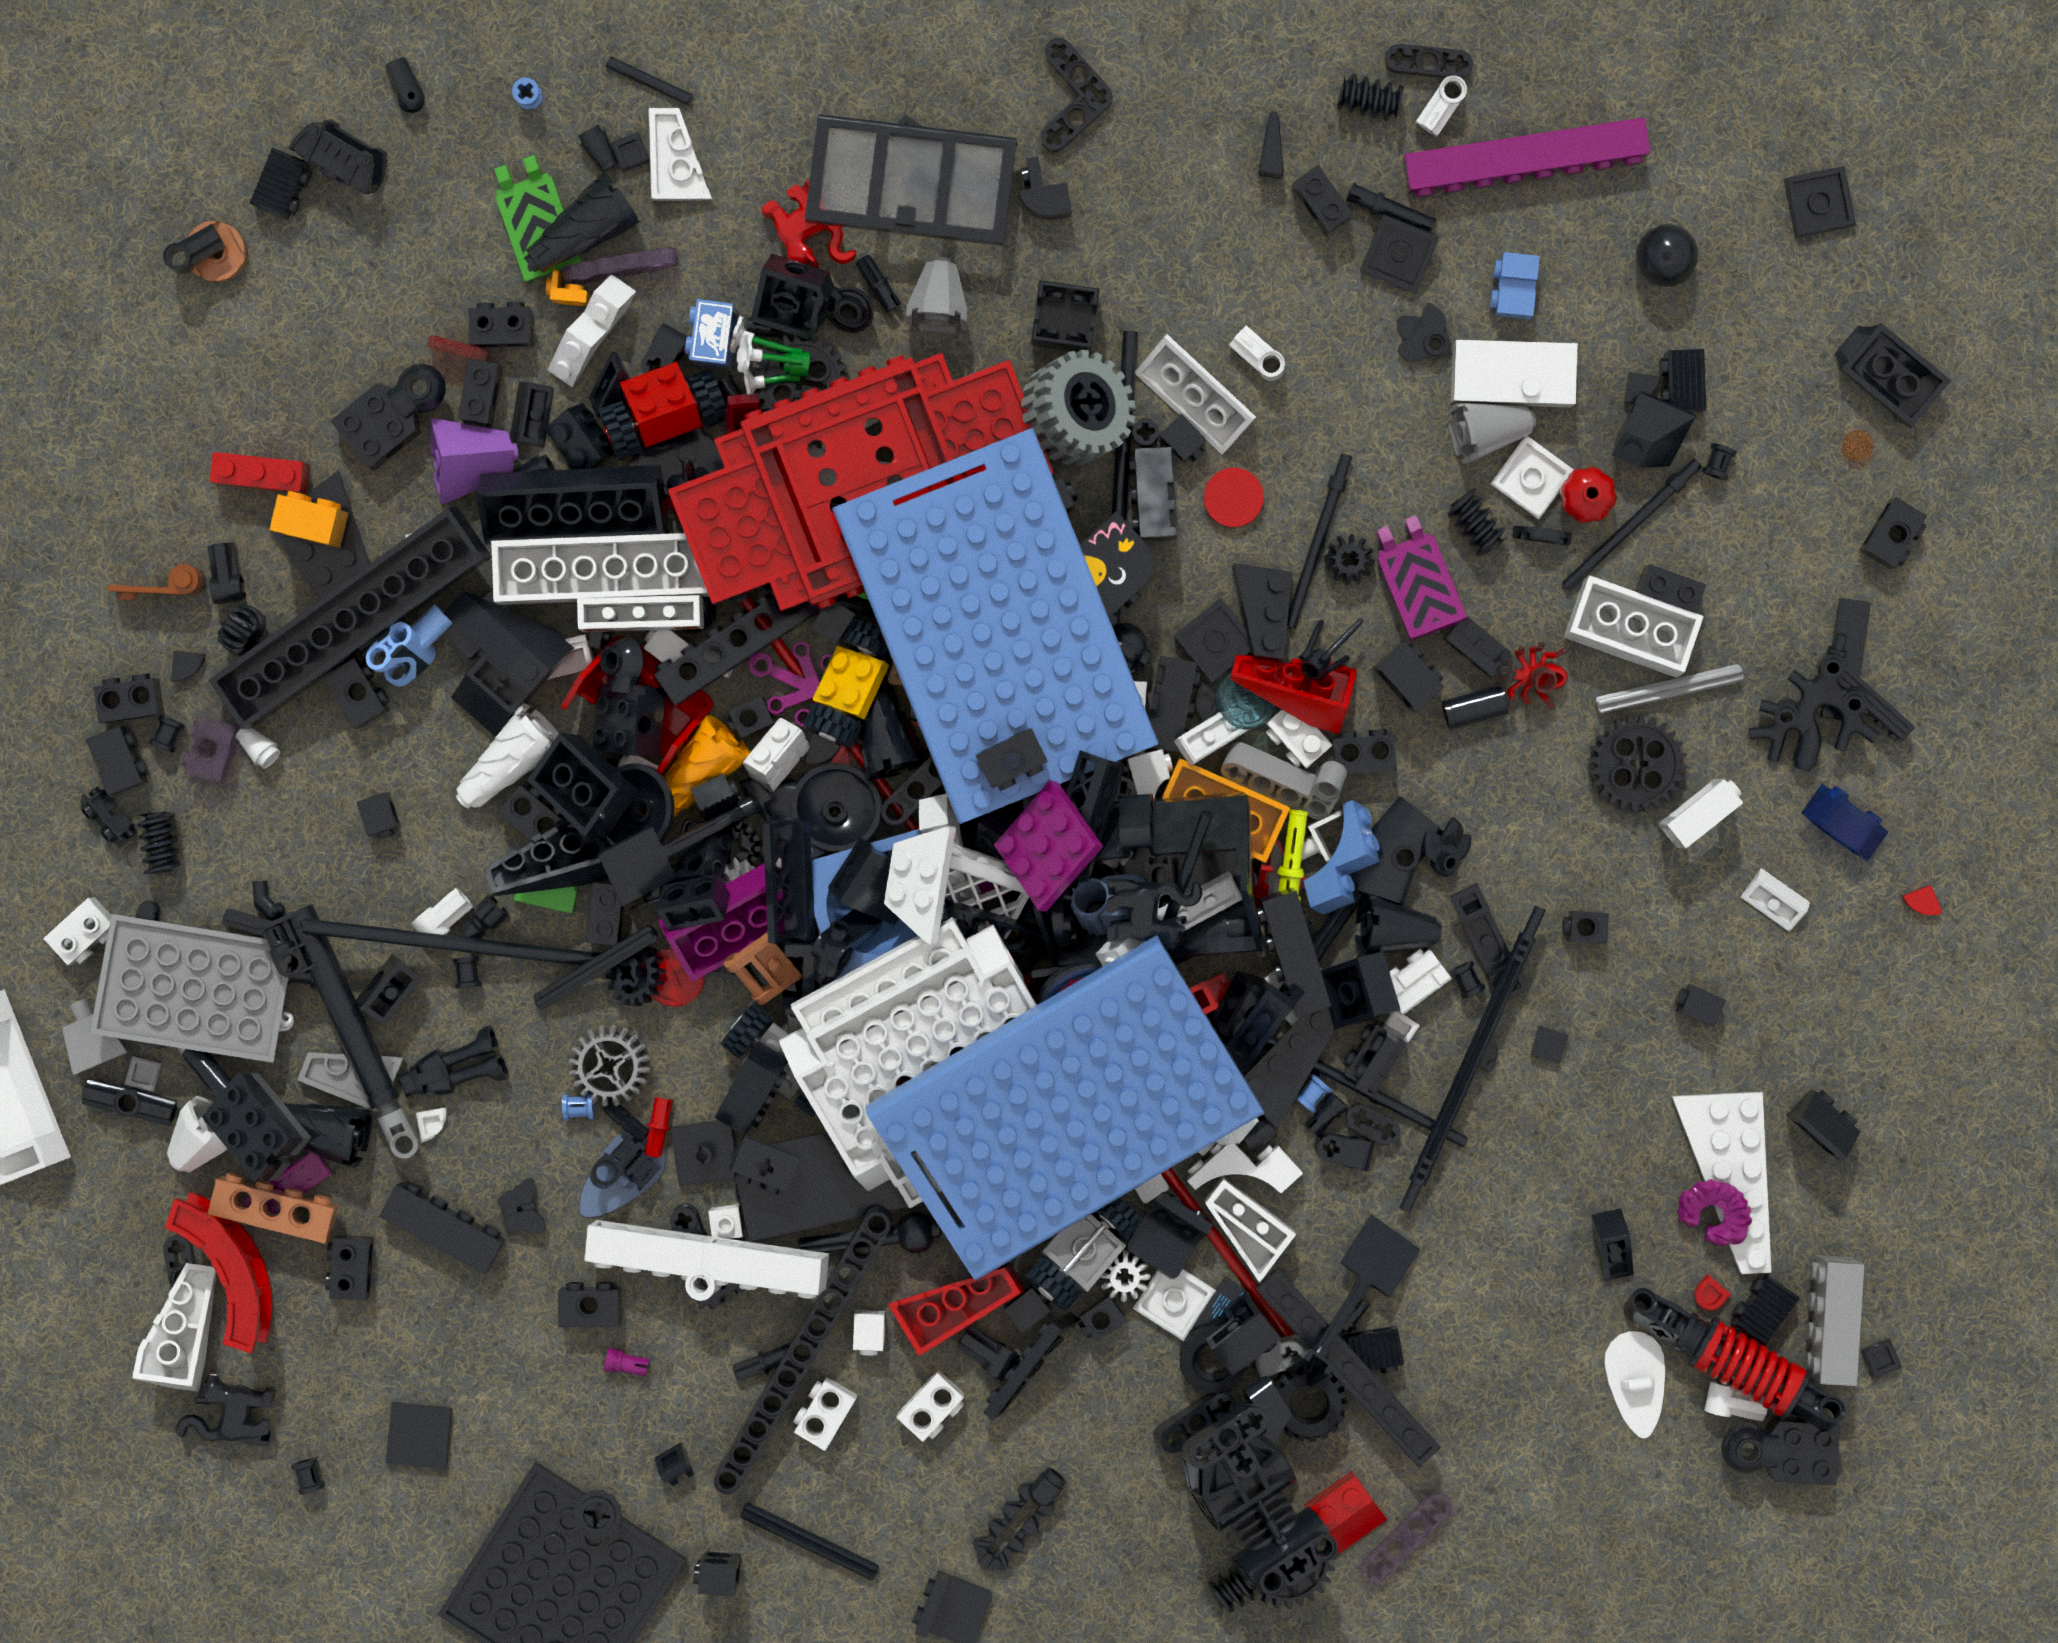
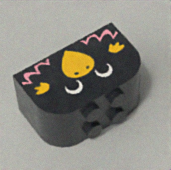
[1080,511,1153,623]

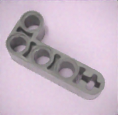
[1221,742,1347,820]

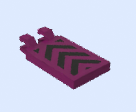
[1377,515,1467,642]

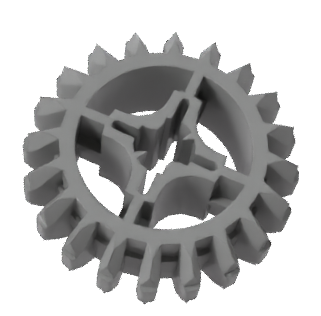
[569,1025,651,1106]

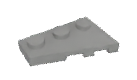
[297,1052,405,1112]

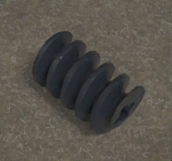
[1337,73,1404,122]
[1447,488,1508,557]
[137,811,181,875]
[1207,1569,1263,1613]

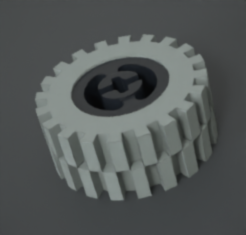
[1021,350,1135,465]

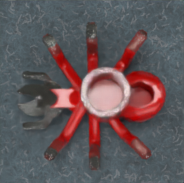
[1495,642,1568,713]

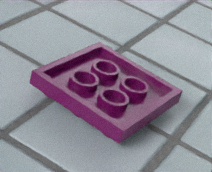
[994,780,1103,912]

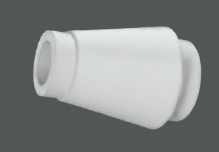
[236,728,280,769]

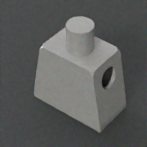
[62,998,133,1075]

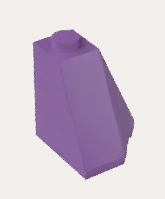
[430,419,518,504]

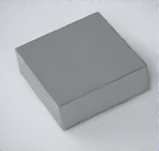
[124,1055,163,1092]

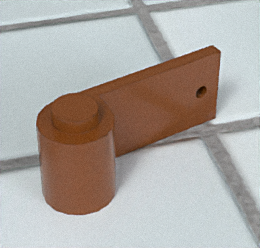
[107,564,206,600]

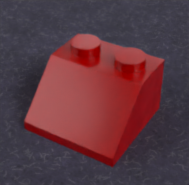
[1304,1470,1387,1554]

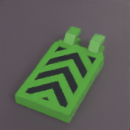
[494,155,582,282]

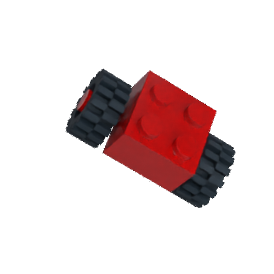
[599,362,726,461]

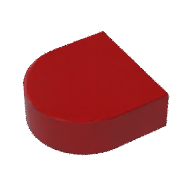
[1694,1274,1731,1311]

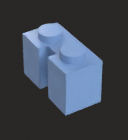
[1490,252,1540,320]

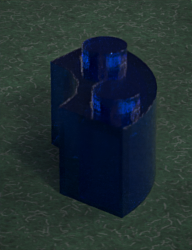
[1801,784,1888,862]

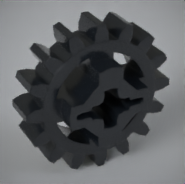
[605,945,666,1007]

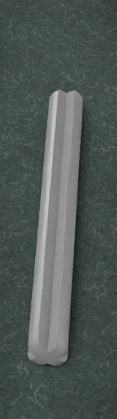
[1596,664,1744,714]

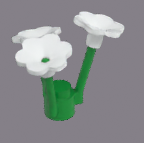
[729,316,810,394]

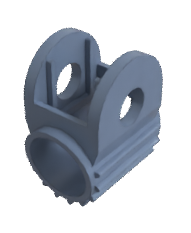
[1070,875,1146,936]

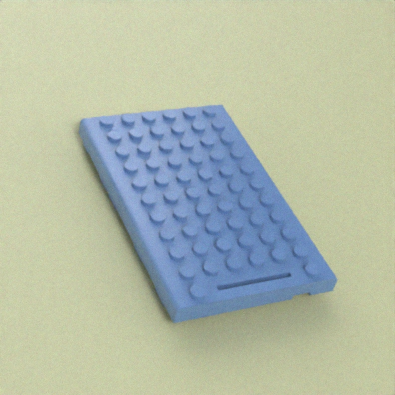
[832,428,1159,824]
[865,935,1265,1281]

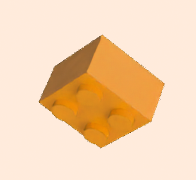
[269,491,349,548]

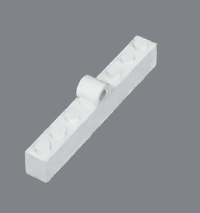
[585,1220,829,1301]

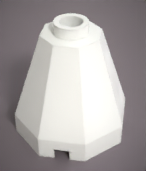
[167,1096,228,1173]

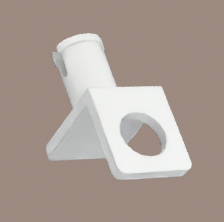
[1292,809,1343,863]

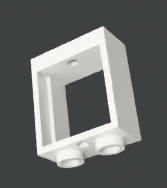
[1658,779,1743,849]

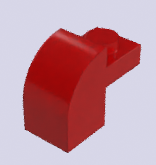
[1190,973,1230,1016]

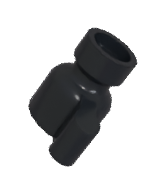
[461,894,510,939]

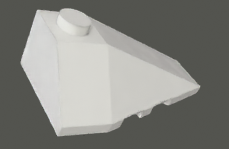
[132,1263,216,1392]

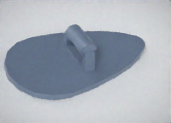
[579,1131,666,1217]

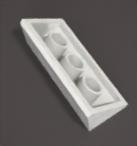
[1135,334,1256,455]

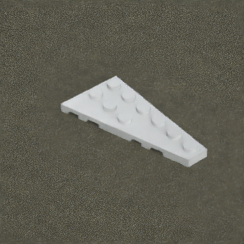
[1671,1092,1771,1274]

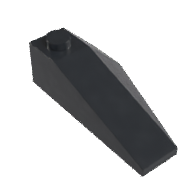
[484,817,608,897]

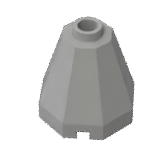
[906,257,968,334]

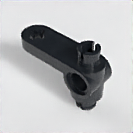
[811,909,883,985]

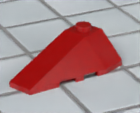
[1230,655,1357,734]

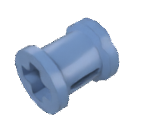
[512,77,543,109]
[1296,1073,1333,1113]
[562,1093,595,1121]

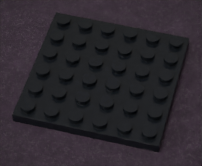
[437,1462,687,1643]

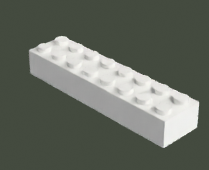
[491,533,709,605]

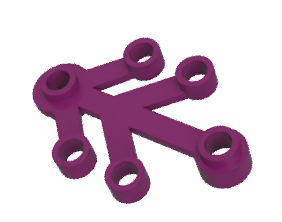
[749,641,851,727]

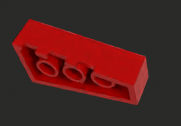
[888,1265,1026,1356]

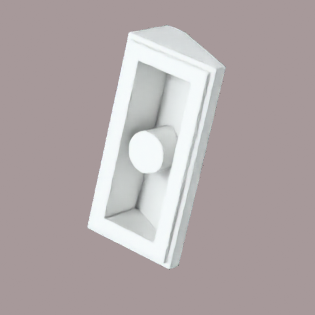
[1741,868,1810,932]

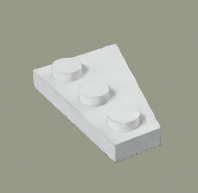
[648,108,712,201]

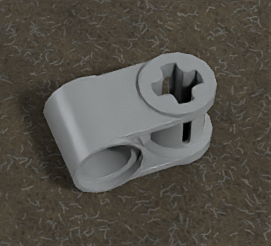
[1254,1334,1309,1377]

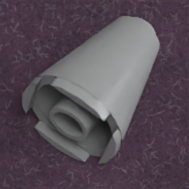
[1448,403,1536,463]

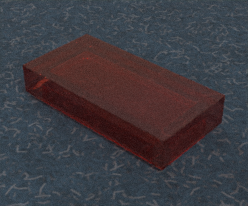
[426,335,491,362]

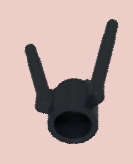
[1299,618,1363,680]

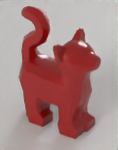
[761,180,856,268]

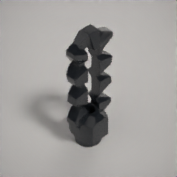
[972,1467,1067,1571]

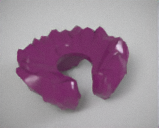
[1677,1179,1752,1246]

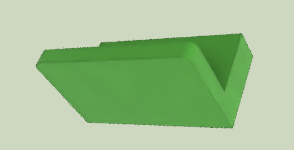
[514,886,579,913]

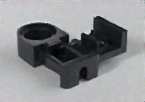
[590,1132,660,1191]

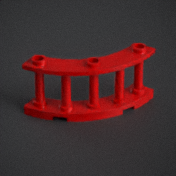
[165,1192,273,1354]

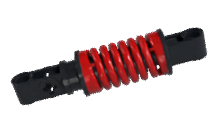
[1624,1288,1846,1431]

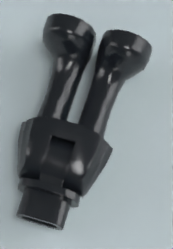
[399,1025,509,1097]

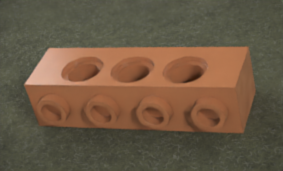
[208,1173,339,1244]

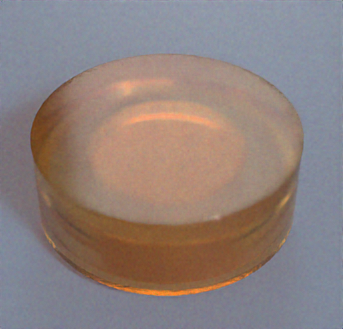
[1842,430,1874,461]

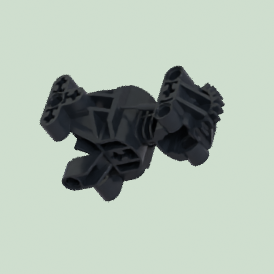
[1153,1376,1338,1609]

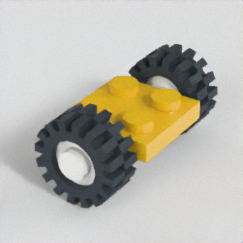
[803,619,893,749]

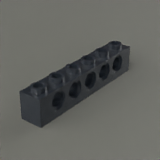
[653,593,823,709]

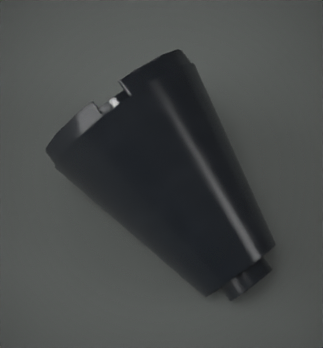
[1355,895,1442,955]

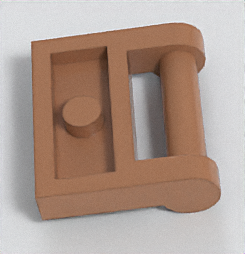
[724,932,803,1005]

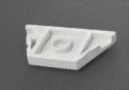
[884,826,956,945]

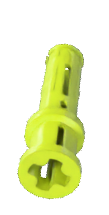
[1277,809,1308,902]

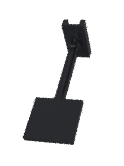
[597,778,780,907]
[1286,1214,1420,1387]

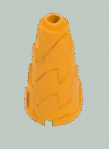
[646,715,751,819]

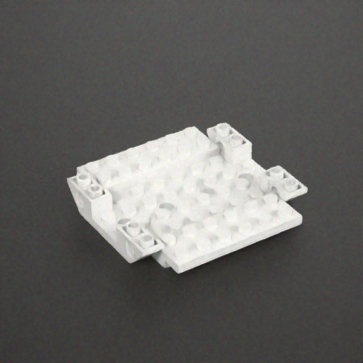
[779,917,1037,1208]

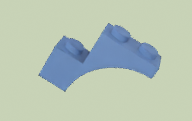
[1303,800,1380,915]

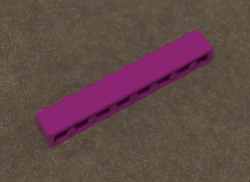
[1402,117,1650,198]

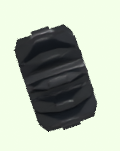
[1323,534,1375,586]
[218,603,266,656]

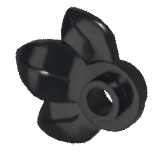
[1397,303,1451,361]
[1424,817,1471,877]

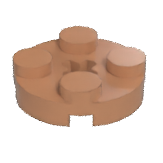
[185,221,247,283]

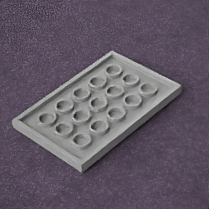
[90,914,292,1063]

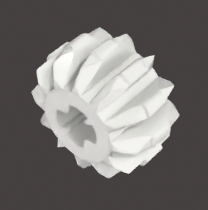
[1100,1249,1150,1302]

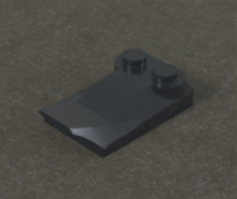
[1835,323,1951,428]

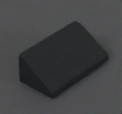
[510,382,554,447]

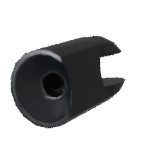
[385,57,424,113]

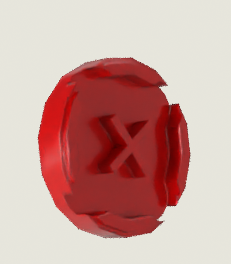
[1204,467,1264,528]
[651,948,705,1007]

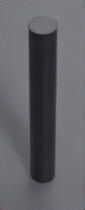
[606,56,693,105]

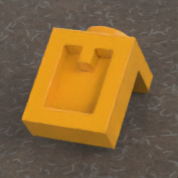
[546,270,590,307]

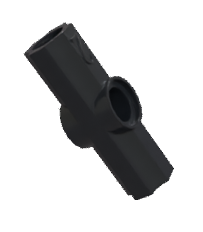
[82,1078,178,1126]

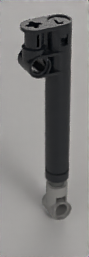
[257,904,418,1159]

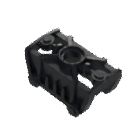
[288,119,387,195]

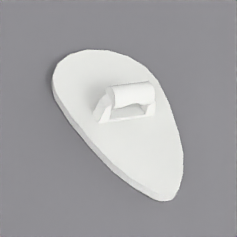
[1604,1331,1665,1438]

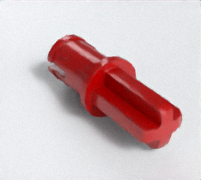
[645,1097,674,1158]

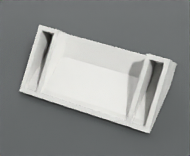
[0,989,71,1185]

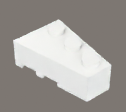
[1204,1176,1296,1283]

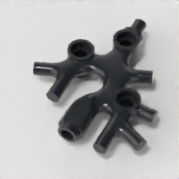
[1749,633,1879,771]

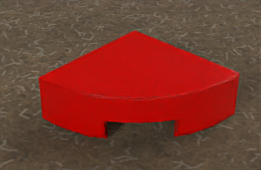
[1901,885,1942,915]

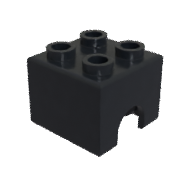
[1031,280,1100,354]

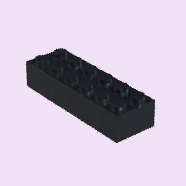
[475,465,668,545]

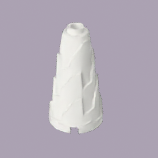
[456,703,559,809]

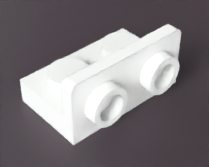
[1266,710,1332,769]

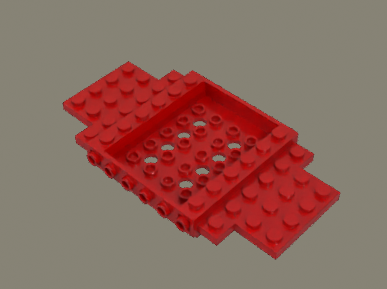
[668,353,1054,611]

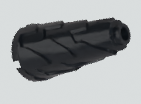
[524,173,640,273]
[859,674,925,780]
[284,1103,372,1168]

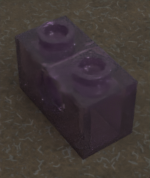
[182,716,240,784]

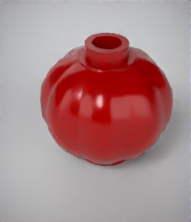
[1560,467,1617,523]

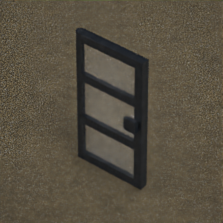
[805,114,1018,246]

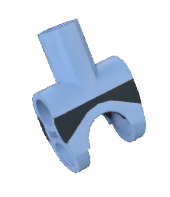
[366,604,453,687]

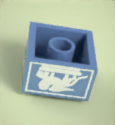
[685,299,738,371]

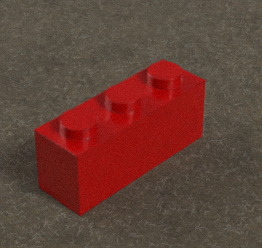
[209,452,310,494]

